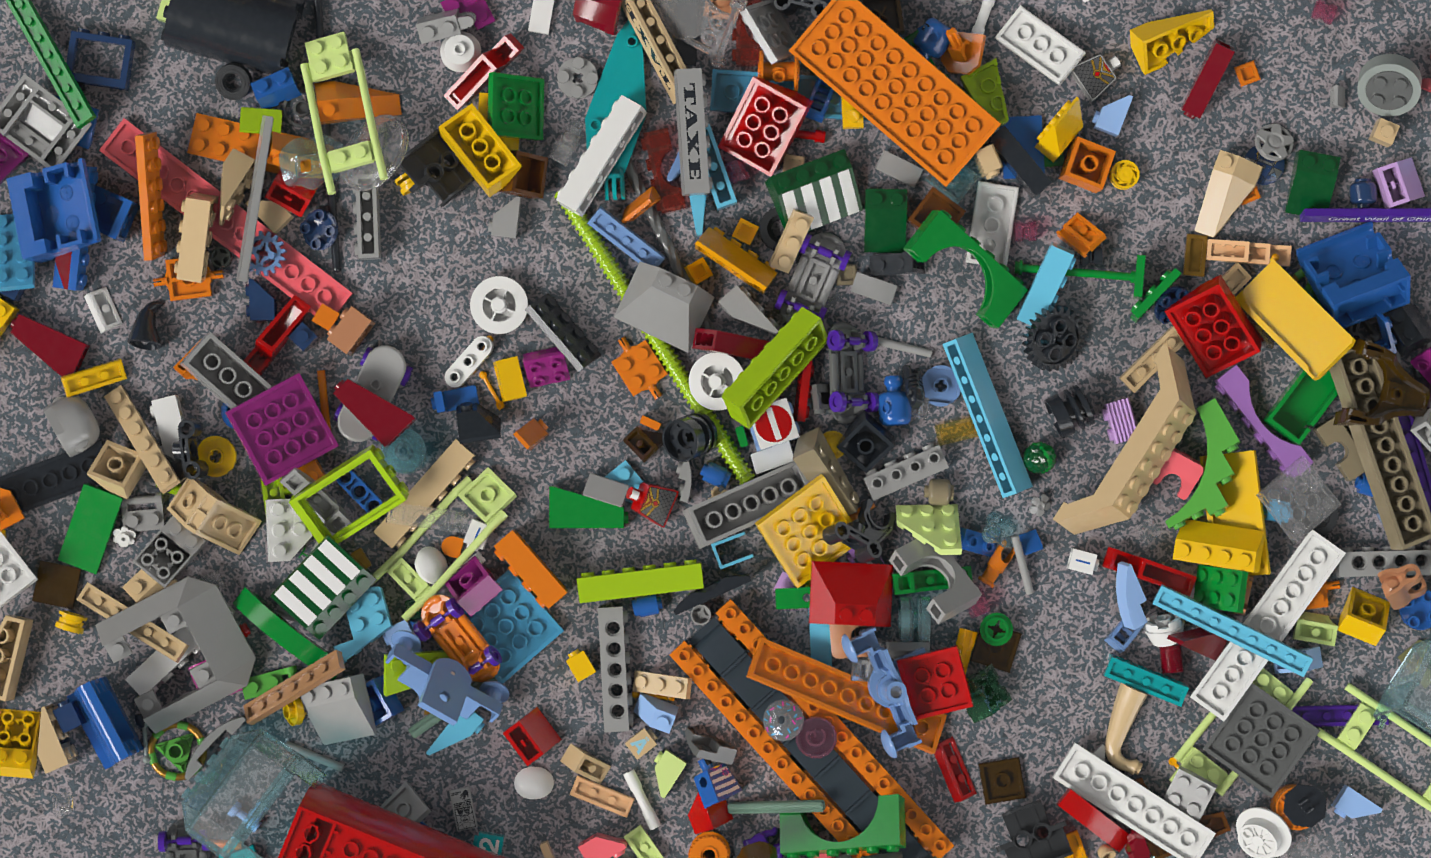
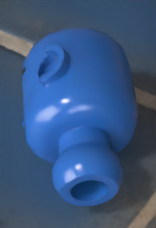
[914,18,950,60]
[879,375,911,426]

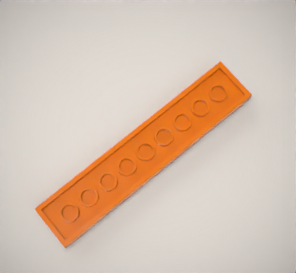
[746,637,947,754]

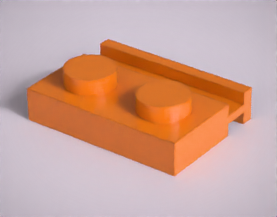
[1056,212,1106,258]

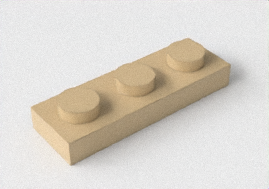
[769,209,814,274]
[633,671,692,699]

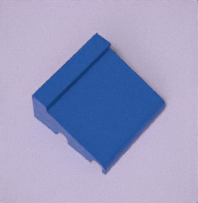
[6,158,101,263]
[1296,221,1411,328]
[67,676,144,770]

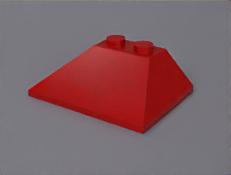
[809,561,893,627]

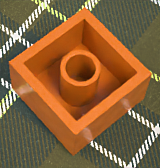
[1058,137,1116,193]

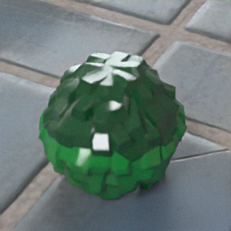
[1023,441,1057,473]

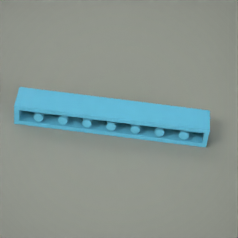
[943,333,1033,498]

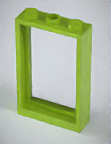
[289,444,409,544]

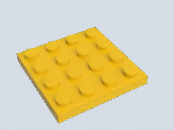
[755,474,852,588]

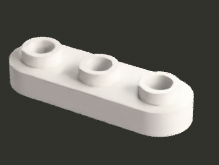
[445,336,494,387]

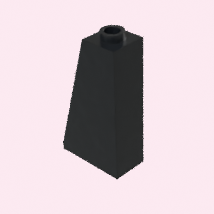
[987,126,1052,199]

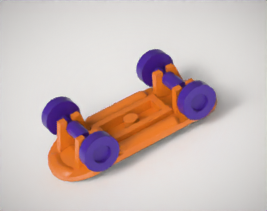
[413,594,502,682]

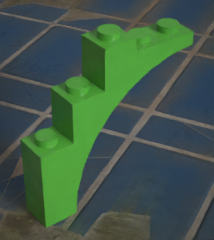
[1165,398,1241,531]

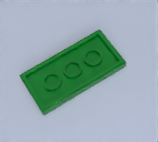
[58,483,124,574]

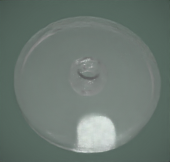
[340,115,409,191]

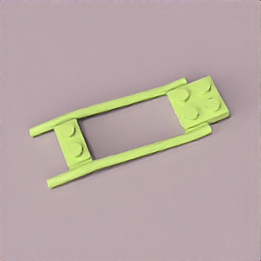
[300,32,388,195]
[371,467,517,622]
[1169,668,1313,796]
[1317,683,1431,812]

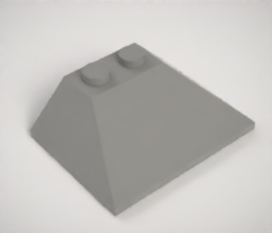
[0,74,92,168]
[613,262,714,353]

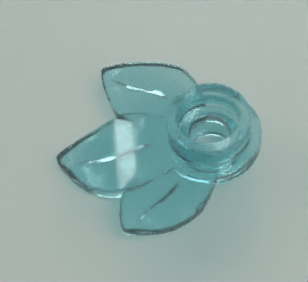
[982,511,1017,548]

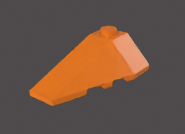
[314,81,402,124]

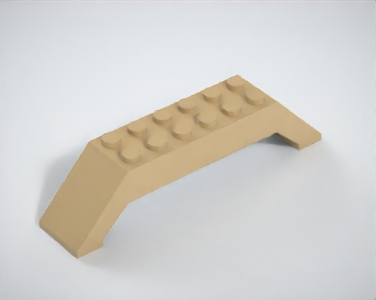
[1053,344,1196,535]

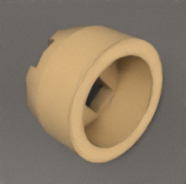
[1098,844,1116,858]

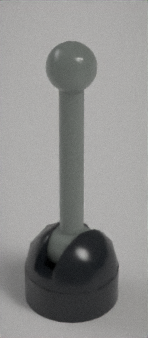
[135,714,150,763]

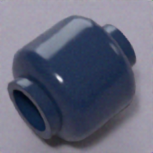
[1350,178,1377,208]

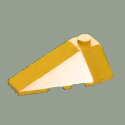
[1130,10,1214,75]

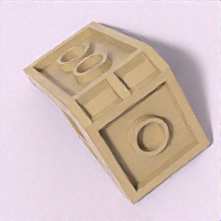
[167,478,262,555]

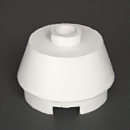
[440,31,481,72]
[1143,612,1185,647]

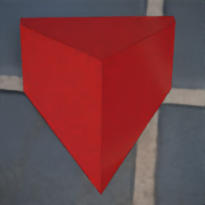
[688,792,733,834]

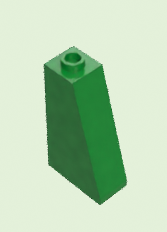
[549,487,628,528]

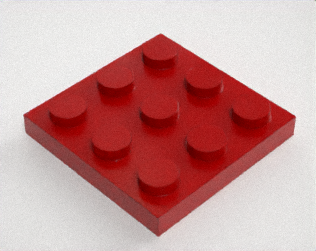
[896,645,974,720]

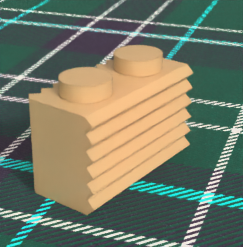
[972,144,1003,180]

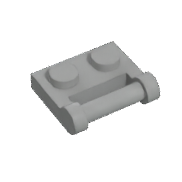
[121,492,165,531]

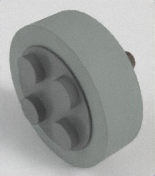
[1357,54,1422,117]

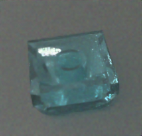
[925,165,979,205]

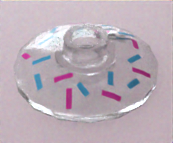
[763,699,804,741]

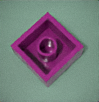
[445,555,503,616]

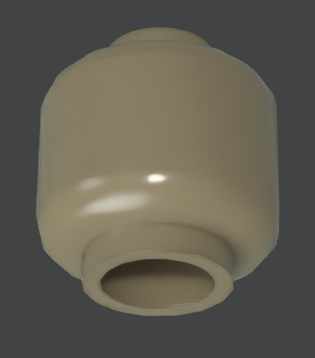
[924,478,954,506]

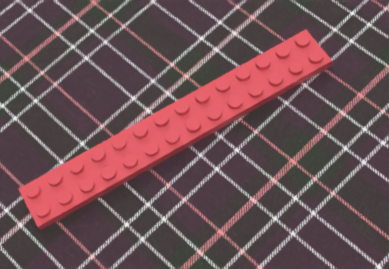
[99,118,353,316]

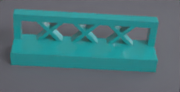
[1103,653,1189,707]

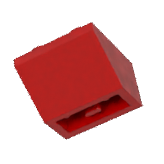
[265,167,323,217]
[503,707,562,766]

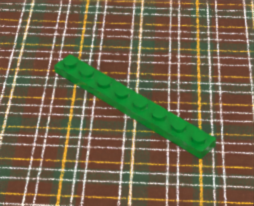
[6,0,96,129]

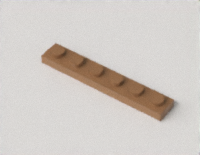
[243,650,346,725]

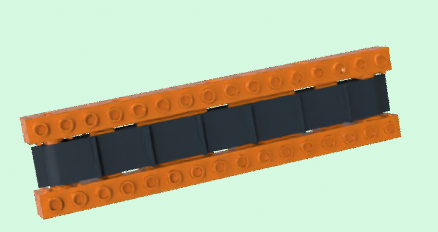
[669,598,954,858]

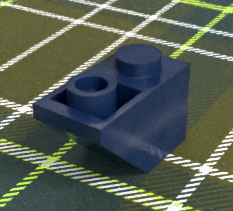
[245,279,277,321]

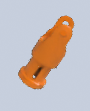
[978,540,1015,588]

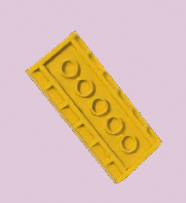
[1234,258,1356,381]
[1200,450,1271,576]

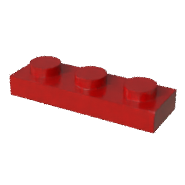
[793,360,814,422]

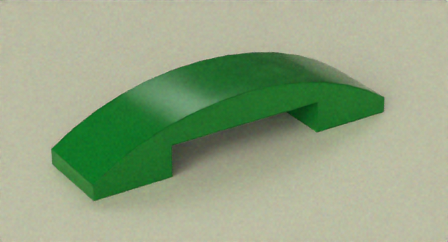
[892,566,973,595]

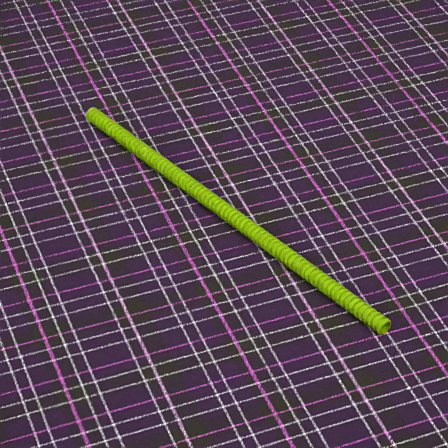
[554,191,811,587]

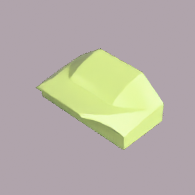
[1292,611,1338,646]

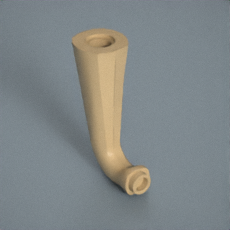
[1105,683,1148,775]

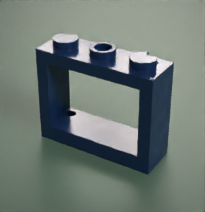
[66,28,136,91]

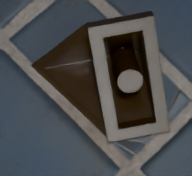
[623,426,663,463]

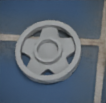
[1255,123,1294,161]

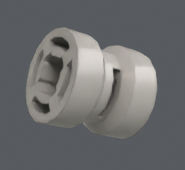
[691,604,711,625]

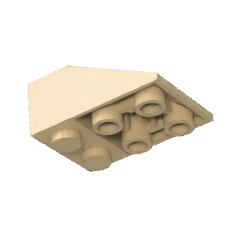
[219,148,255,226]
[37,704,78,774]

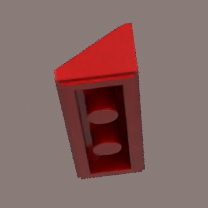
[934,736,977,803]

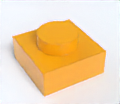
[732,218,759,246]
[684,257,713,285]

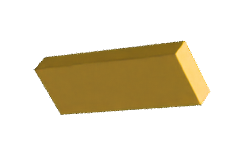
[61,358,127,397]

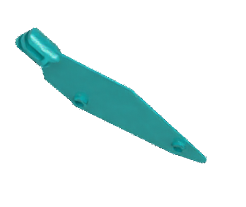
[585,19,647,201]

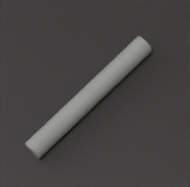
[878,337,932,358]
[1011,534,1034,595]
[284,741,345,772]

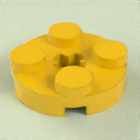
[197,436,237,477]

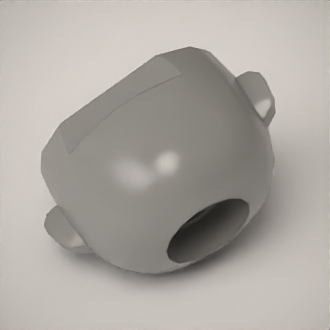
[43,396,100,457]

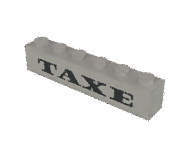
[674,68,713,196]

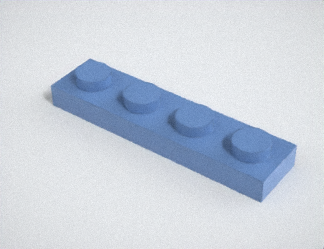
[587,206,665,267]

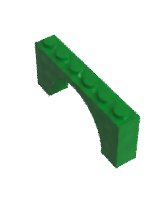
[903,210,1028,328]
[779,794,906,858]

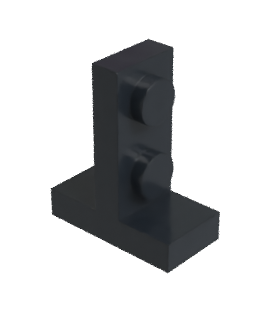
[869,252,925,277]

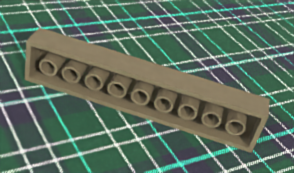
[1329,340,1431,550]

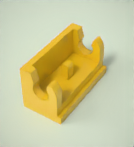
[493,356,527,403]

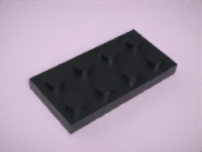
[525,293,601,372]

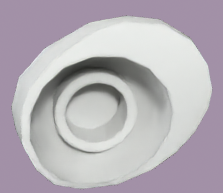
[414,547,448,585]
[514,767,554,799]

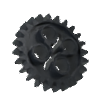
[1022,305,1085,372]

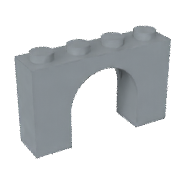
[889,539,982,625]

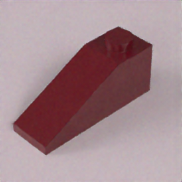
[1167,627,1227,661]

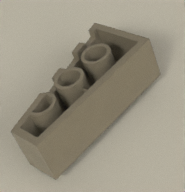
[793,427,860,516]

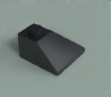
[456,402,501,444]

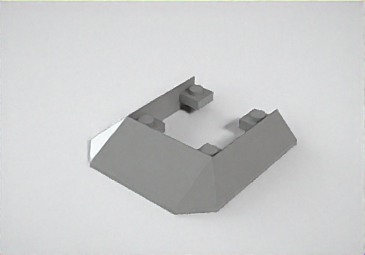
[95,576,256,734]

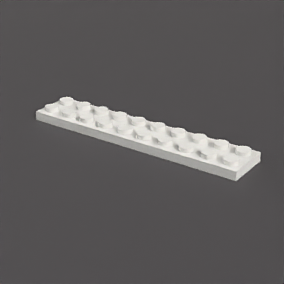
[1190,529,1346,721]

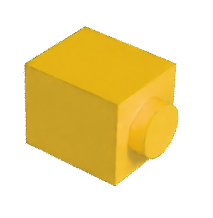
[566,649,597,682]

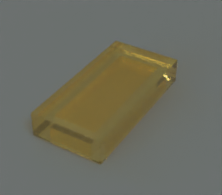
[934,417,979,446]

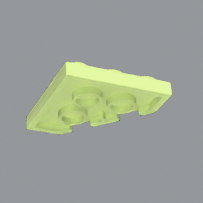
[896,504,962,555]

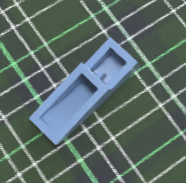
[1116,561,1148,630]

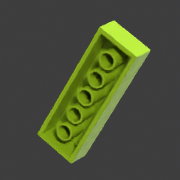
[722,307,828,429]
[577,559,704,603]

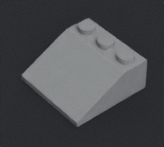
[301,673,377,745]

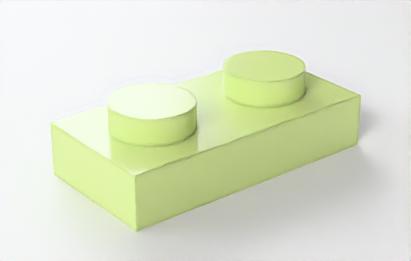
[624,824,664,858]

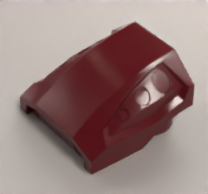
[573,0,624,35]

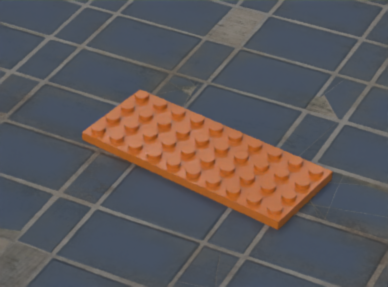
[789,0,1001,187]

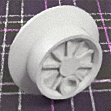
[470,276,528,334]
[689,352,744,410]
[1236,807,1292,858]

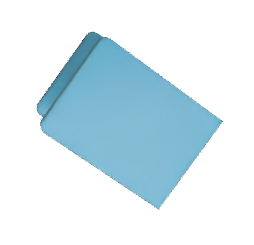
[711,531,754,569]

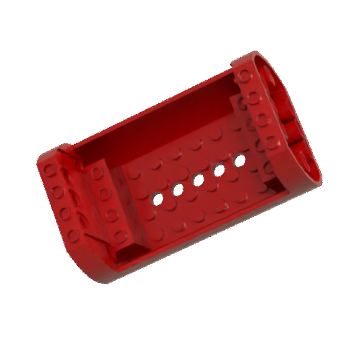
[278,780,506,858]

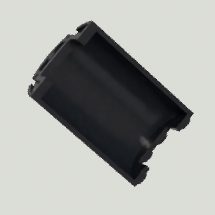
[161,0,306,75]

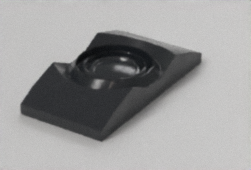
[674,575,751,615]

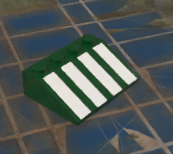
[765,149,863,231]
[270,535,377,640]

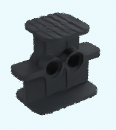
[394,128,475,207]
[996,799,1073,858]

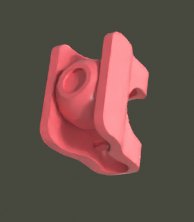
[1153,448,1203,500]

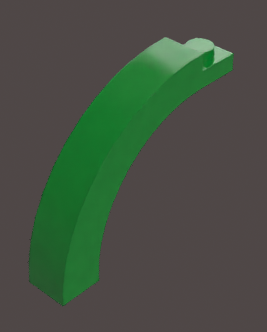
[233,587,346,680]

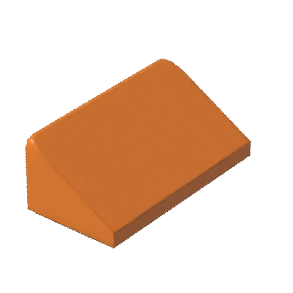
[621,186,661,223]

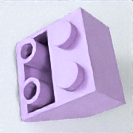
[1372,157,1425,208]

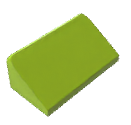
[239,107,282,133]

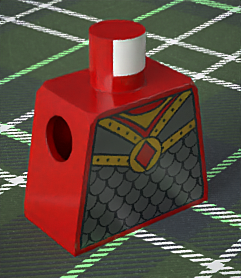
[626,482,679,528]

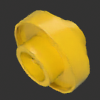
[283,697,307,726]

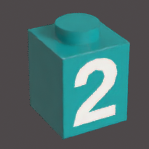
[473,831,505,855]

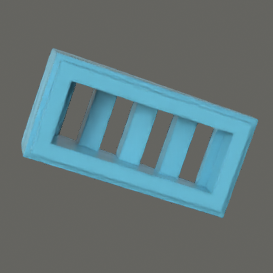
[689,195,706,237]

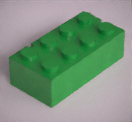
[1262,368,1338,445]

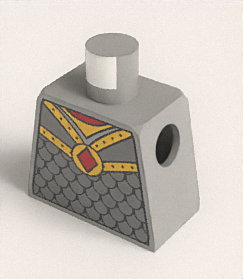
[1070,55,1121,103]

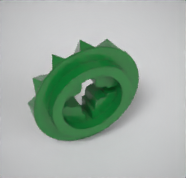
[980,613,1013,646]

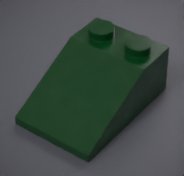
[1285,150,1341,215]
[864,189,907,253]

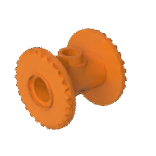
[758,50,800,92]
[688,831,730,858]

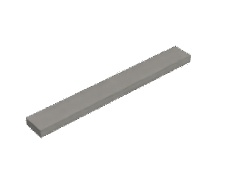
[236,115,274,282]

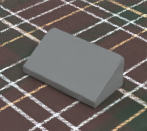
[583,473,630,507]

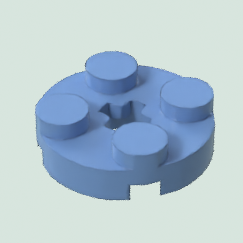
[922,365,961,407]

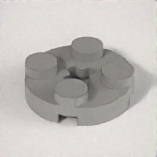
[557,57,598,99]

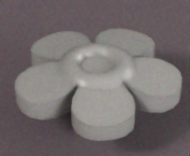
[1029,494,1051,517]

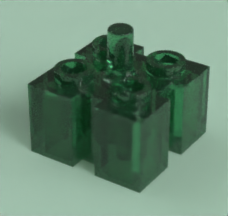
[966,664,1012,724]

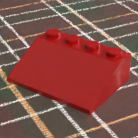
[718,76,813,176]
[1164,275,1262,378]

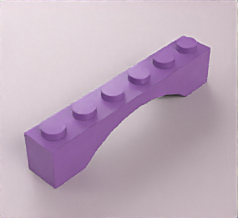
[1214,365,1314,478]

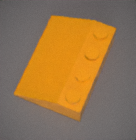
[695,227,777,295]

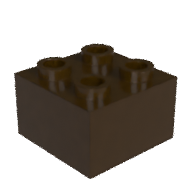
[859,0,905,35]

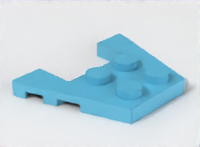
[333,587,393,663]

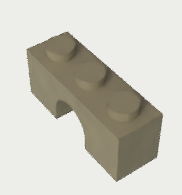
[1313,416,1364,481]

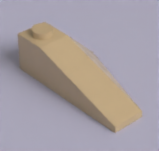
[1195,150,1263,238]

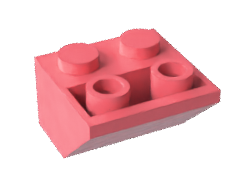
[578,832,628,858]

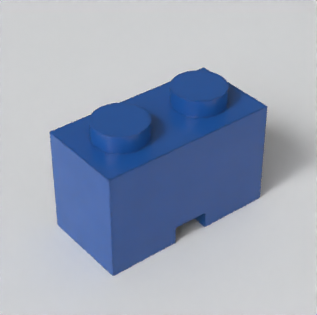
[250,67,302,109]

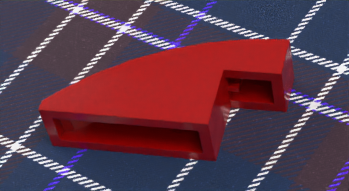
[444,33,524,111]
[244,295,311,376]
[1102,547,1196,596]
[1056,788,1128,852]

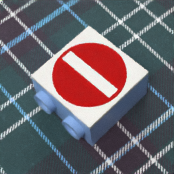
[750,398,800,452]

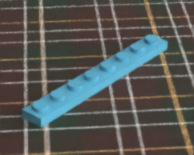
[1152,584,1313,677]

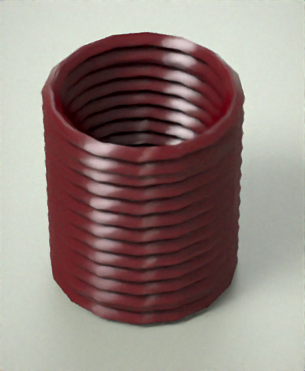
[1159,644,1184,673]

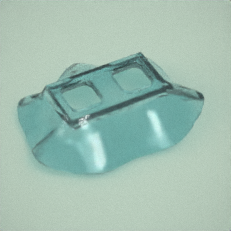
[279,135,344,190]

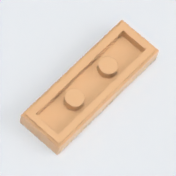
[570,775,635,818]

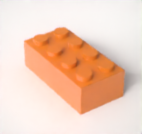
[494,529,569,609]

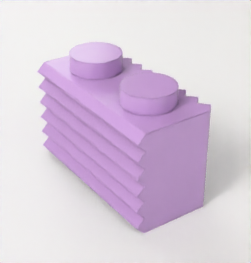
[1101,398,1137,444]

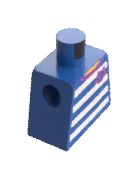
[694,759,742,809]

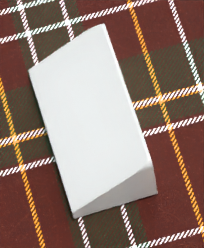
[84,287,123,334]
[751,441,794,474]

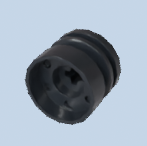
[1044,385,1095,438]
[662,412,718,462]

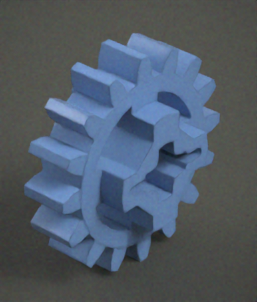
[249,231,287,276]

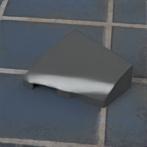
[685,727,737,765]

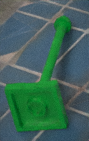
[1015,255,1146,300]

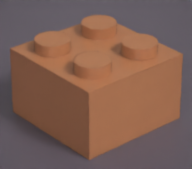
[327,306,376,356]

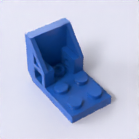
[94,185,140,243]

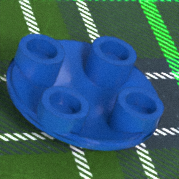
[1399,589,1431,630]

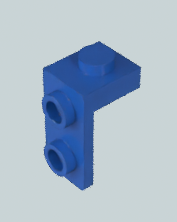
[1374,311,1397,354]
[431,385,480,413]
[960,527,998,557]

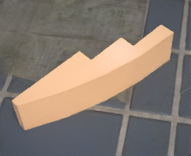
[1206,239,1292,267]

